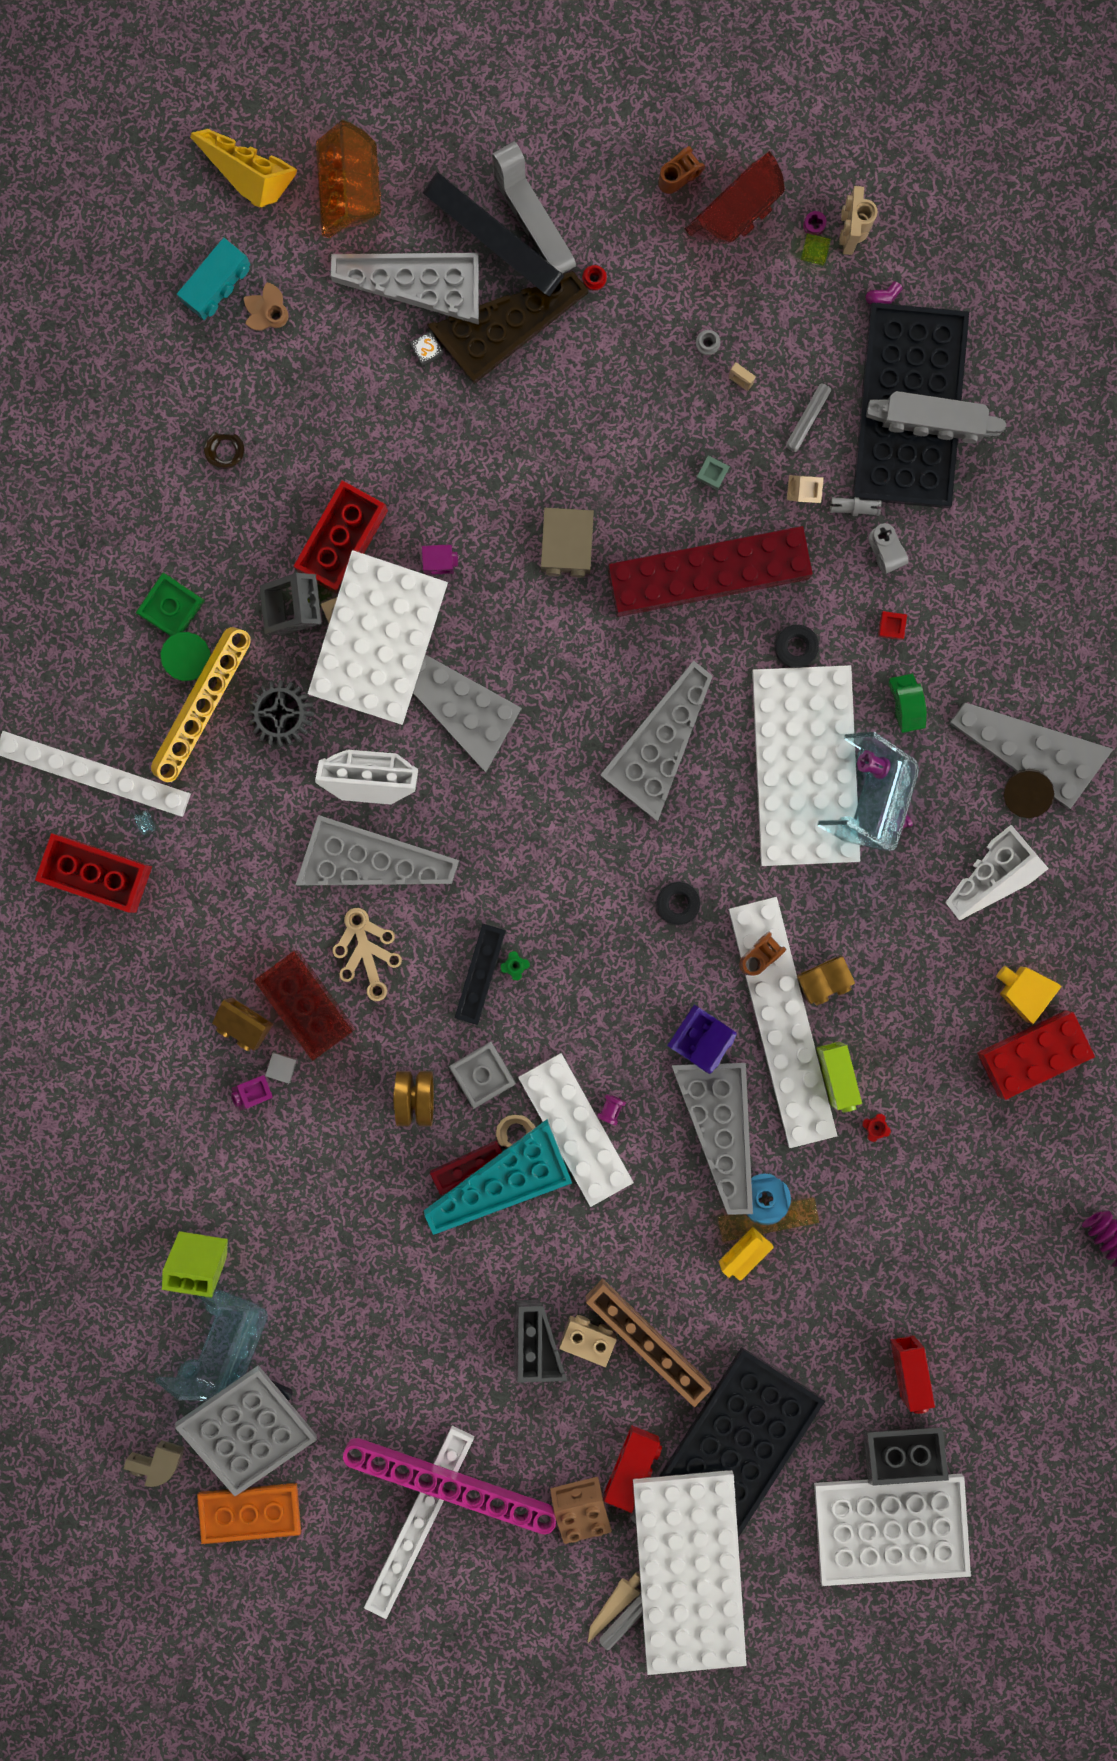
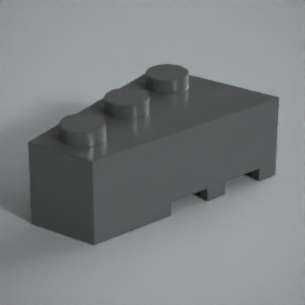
[514,1300,567,1383]

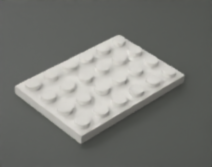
[308,550,448,725]
[814,1473,971,1586]

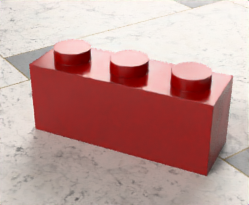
[603,1425,662,1513]

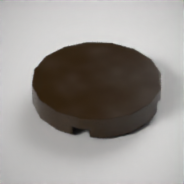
[1003,769,1055,818]

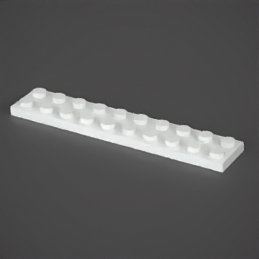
[728,897,837,1148]

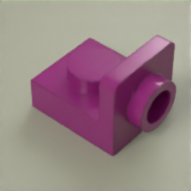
[231,1075,273,1111]

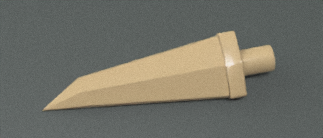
[588,1572,641,1642]

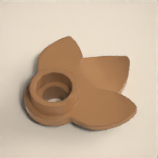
[244,282,289,331]

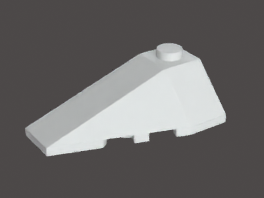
[946,825,1049,920]

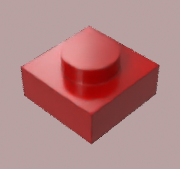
[878,611,907,640]

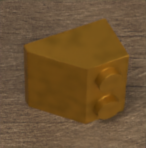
[212,997,273,1051]

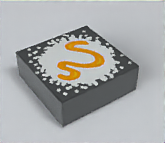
[410,331,443,366]

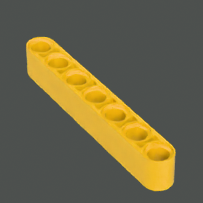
[151,627,251,782]

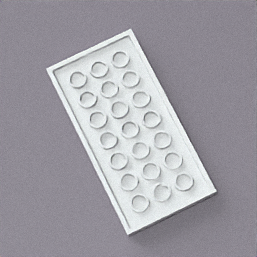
[752,665,860,866]
[633,1470,746,1675]

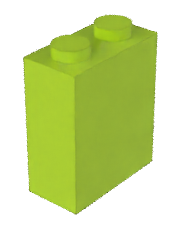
[815,1042,862,1113]
[162,1231,228,1298]

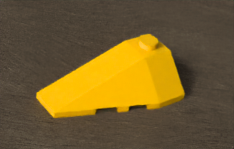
[190,129,297,207]

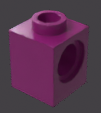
[422,545,458,575]

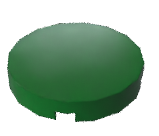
[161,632,210,681]

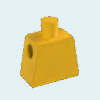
[996,966,1062,1024]

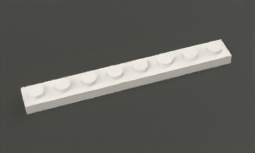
[0,731,191,817]
[364,1426,474,1619]

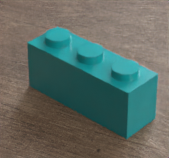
[177,237,251,320]

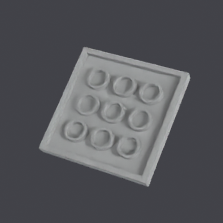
[175,1365,317,1496]

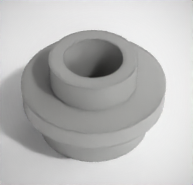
[696,330,720,355]

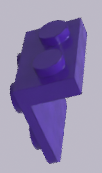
[667,1004,737,1074]

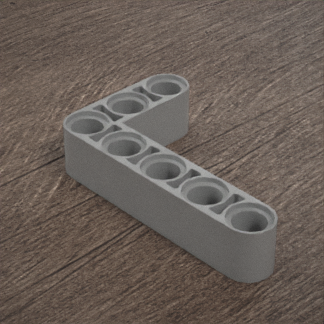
[492,141,576,274]

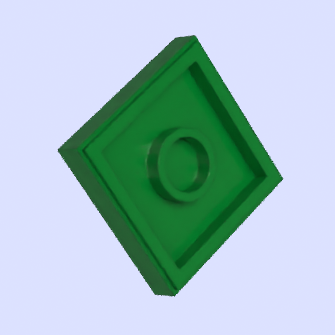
[136,572,205,636]

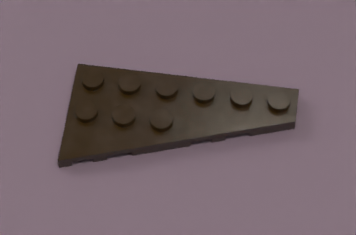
[427,271,588,384]

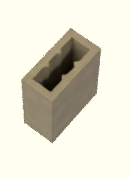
[541,508,594,578]

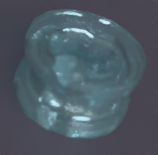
[134,810,156,835]

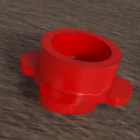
[862,1113,891,1142]

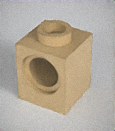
[787,475,823,503]

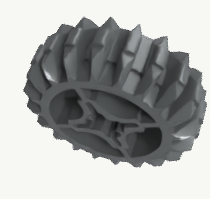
[247,680,314,747]

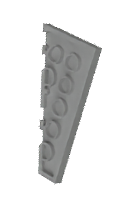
[413,654,522,772]
[600,661,713,822]
[296,815,460,886]
[671,1063,753,1215]

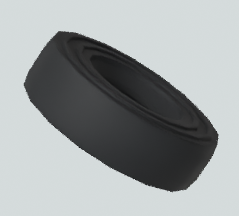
[775,624,819,668]
[656,881,701,925]

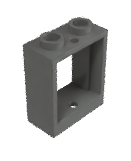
[260,573,321,635]

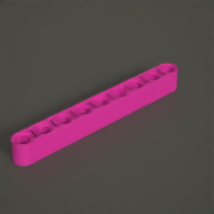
[343,1438,556,1535]

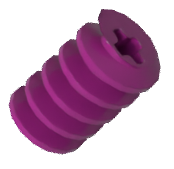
[1082,1211,1117,1267]

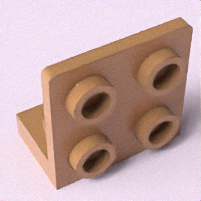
[550,1477,612,1544]

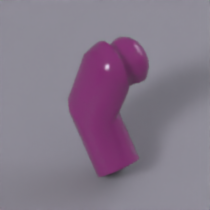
[866,281,903,304]

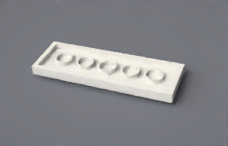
[518,1053,634,1207]

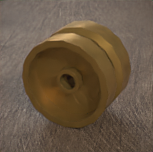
[393,1071,434,1126]

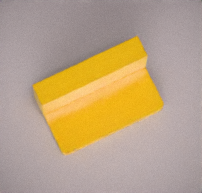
[719,1227,774,1281]

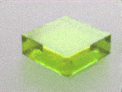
[800,233,831,266]

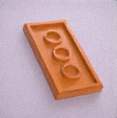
[197,1483,301,1544]

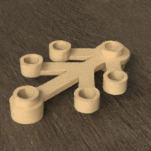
[333,908,402,1001]

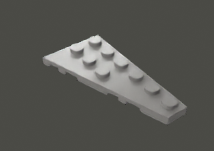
[331,253,479,324]
[949,703,1113,809]

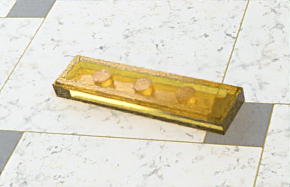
[717,1197,820,1242]

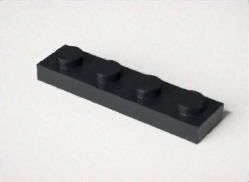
[454,923,506,1025]

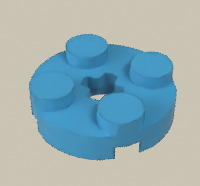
[746,1174,791,1225]

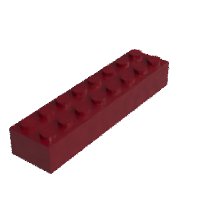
[608,526,813,617]

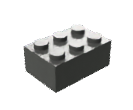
[863,1427,949,1486]

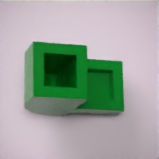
[889,674,927,733]

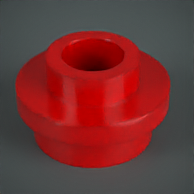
[582,265,607,291]

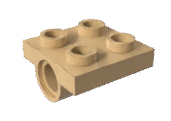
[839,186,878,255]

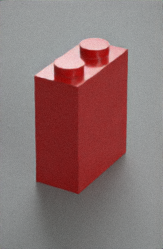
[890,1336,935,1414]

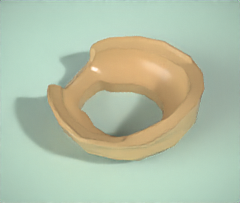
[496,1115,535,1148]

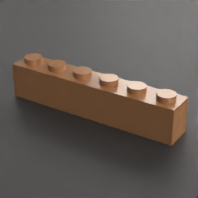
[585,1278,712,1408]

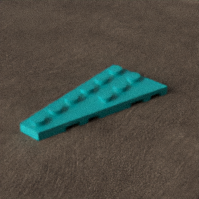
[424,1119,572,1235]

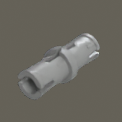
[830,497,881,516]

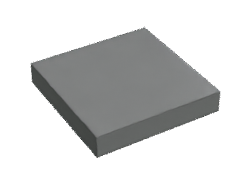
[449,1041,516,1109]

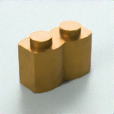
[797,955,855,1006]

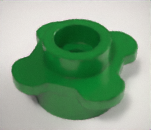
[500,951,530,981]

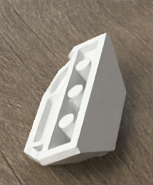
[315,750,418,804]

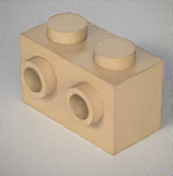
[559,1315,617,1367]

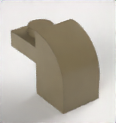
[123,1440,185,1487]

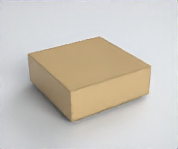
[729,363,756,391]

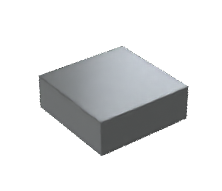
[265,1052,297,1084]

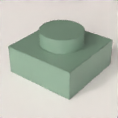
[696,455,730,491]

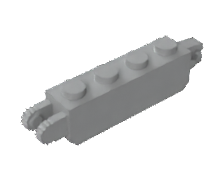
[866,391,1006,443]

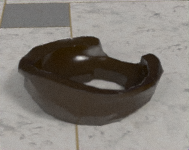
[204,432,245,469]

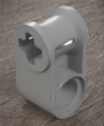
[868,523,908,574]

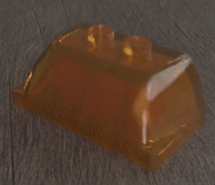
[316,120,381,238]

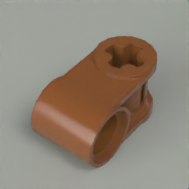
[658,146,705,194]
[739,931,787,976]

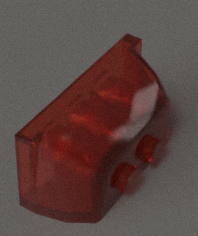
[684,151,785,245]

